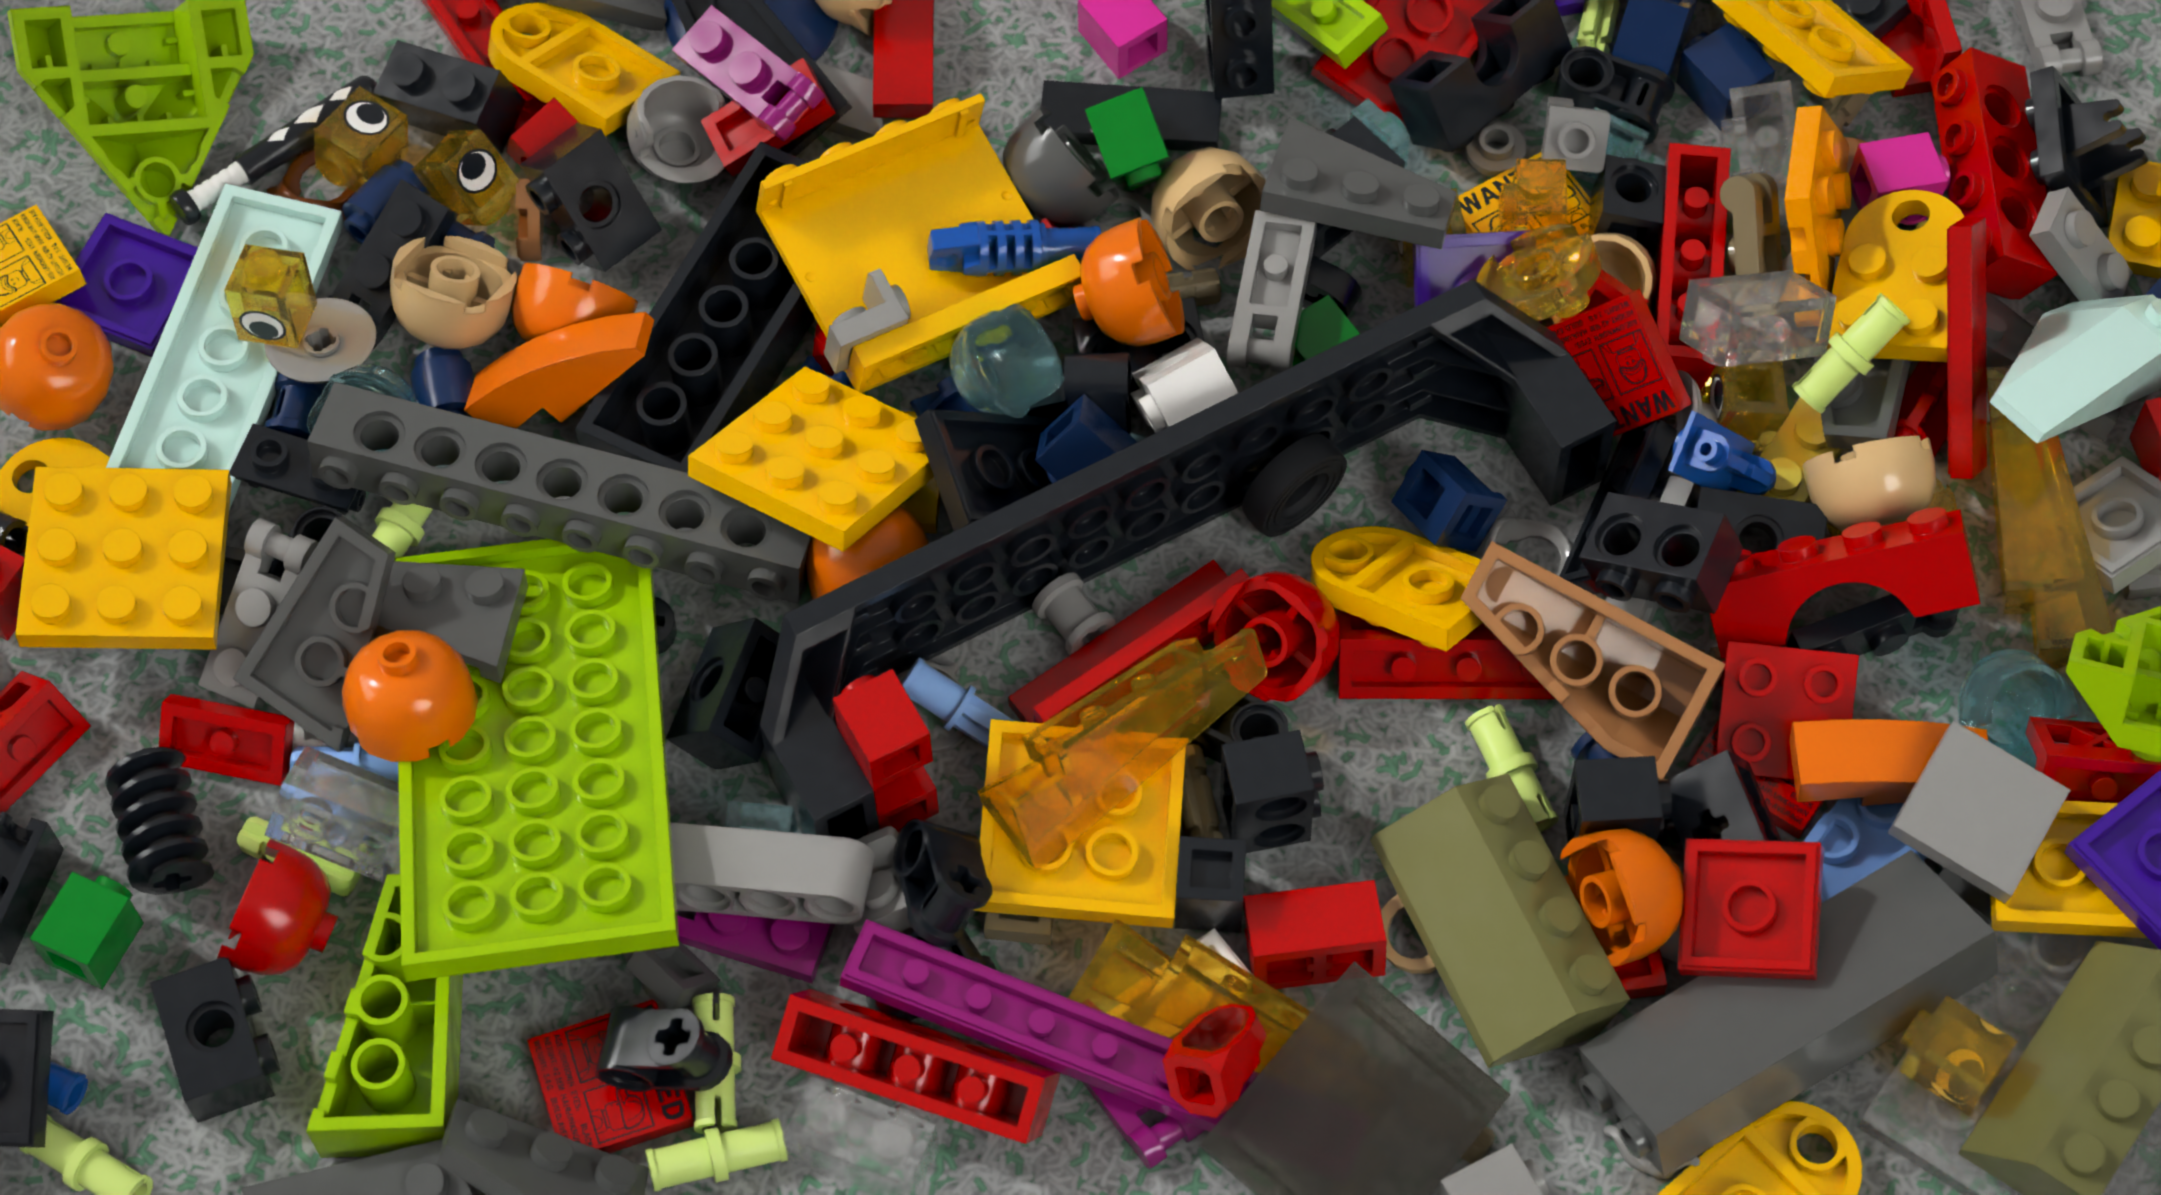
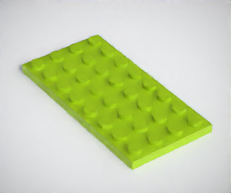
[395,539,679,982]

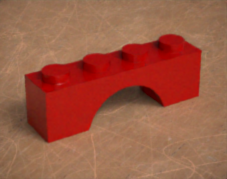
[1710,507,1980,658]

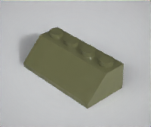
[1370,774,1630,1068]
[1958,941,2161,1195]

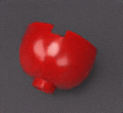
[1208,571,1340,702]
[217,838,339,975]

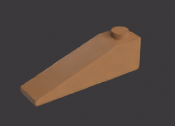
[1460,541,1725,780]

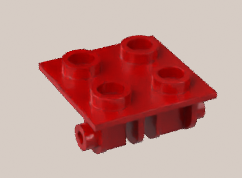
[1715,641,1859,780]

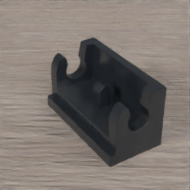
[0,812,64,965]

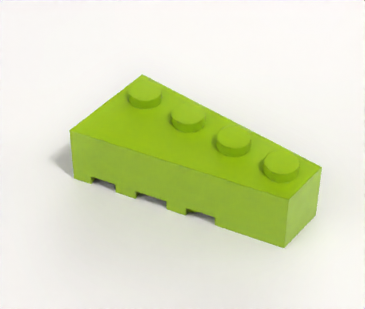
[306,874,463,1158]

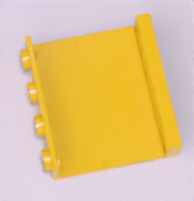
[756,93,1082,393]

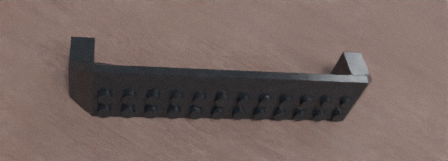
[760,279,1616,840]

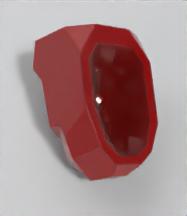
[1162,1004,1267,1118]

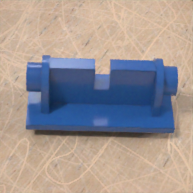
[1668,410,1776,495]

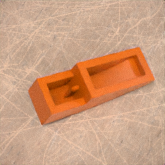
[464,312,655,429]
[1789,719,1988,806]

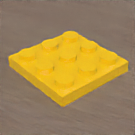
[688,366,934,552]
[15,467,232,650]
[973,719,1187,928]

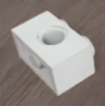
[1130,337,1238,433]

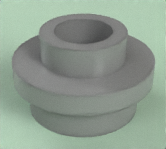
[1465,121,1526,177]

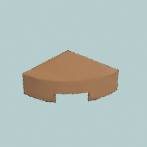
[516,179,544,261]

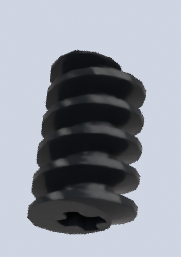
[105,747,214,895]

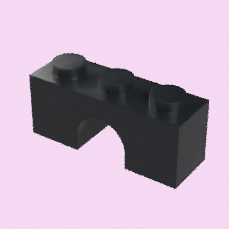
[1388,0,1573,152]

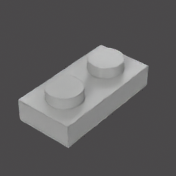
[2029,187,2133,301]

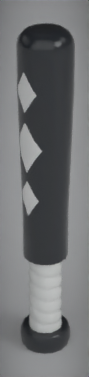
[169,76,382,225]

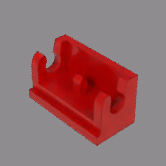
[1243,880,1387,992]

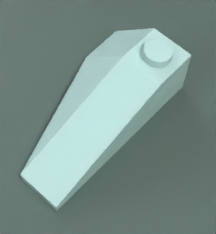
[1990,294,2161,444]

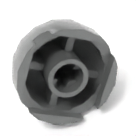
[1003,105,1119,228]

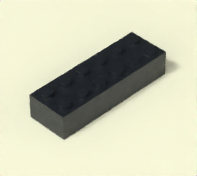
[575,141,815,473]

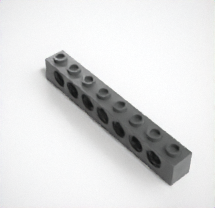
[307,382,812,604]

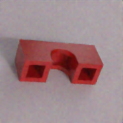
[833,669,939,833]

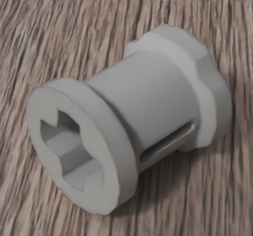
[1032,572,1116,655]

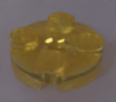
[1476,224,1602,321]

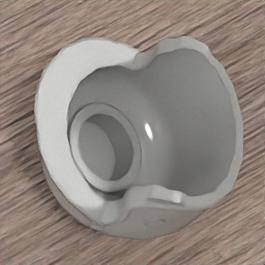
[626,75,725,183]

